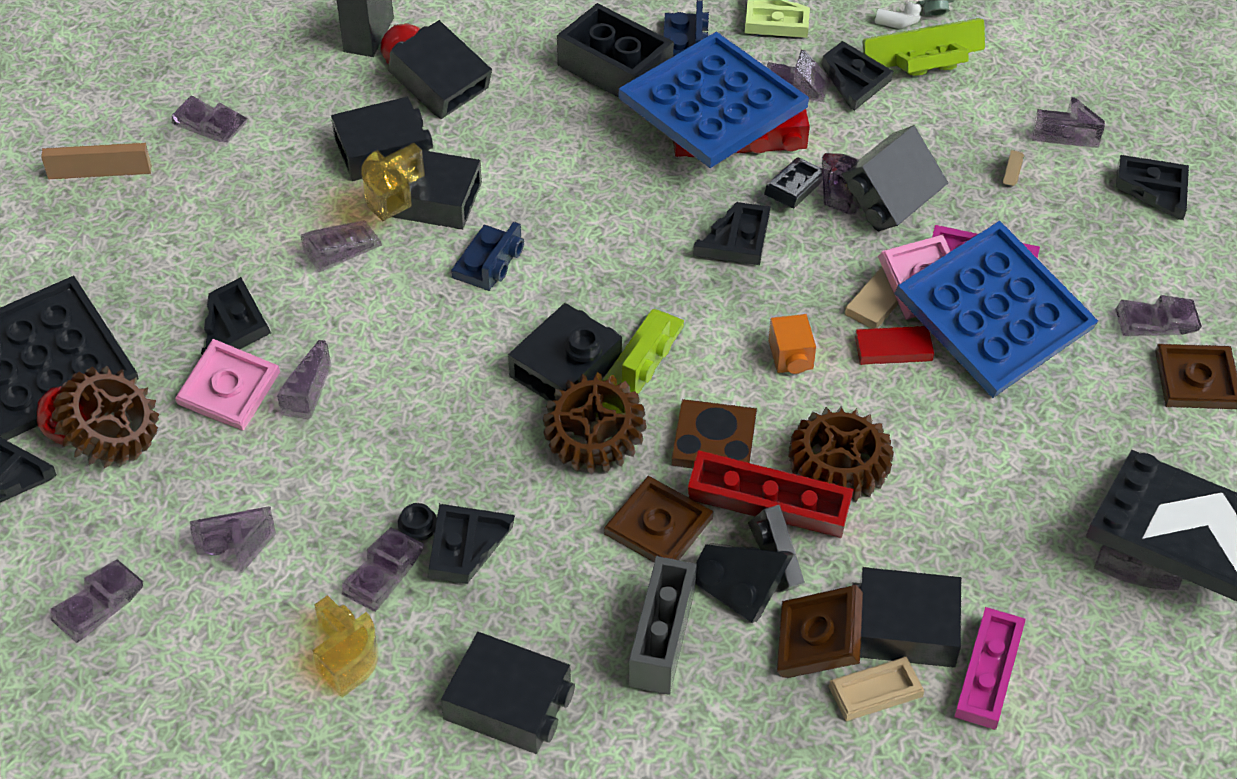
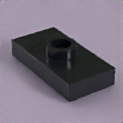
[764,157,826,209]

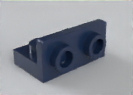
[664,0,709,56]
[451,222,524,291]

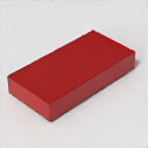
[855,326,934,365]

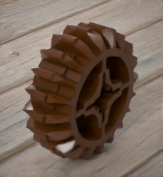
[51,366,159,469]
[543,372,647,474]
[788,406,894,502]

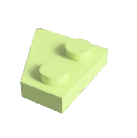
[745,0,810,38]

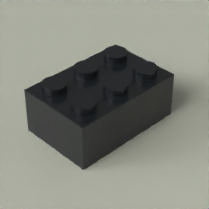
[557,3,674,98]

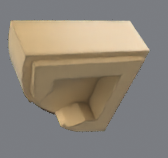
[1003,150,1024,186]

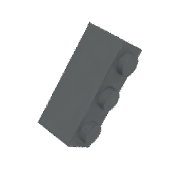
[629,556,697,695]

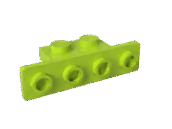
[862,18,985,76]
[596,309,684,417]

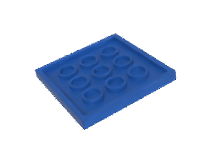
[619,31,809,168]
[894,221,1098,398]

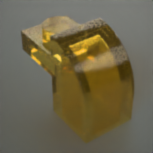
[361,143,425,222]
[312,595,379,698]

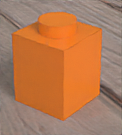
[768,314,816,374]

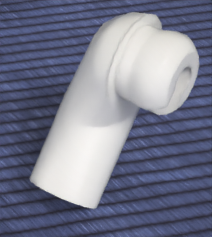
[875,2,922,29]

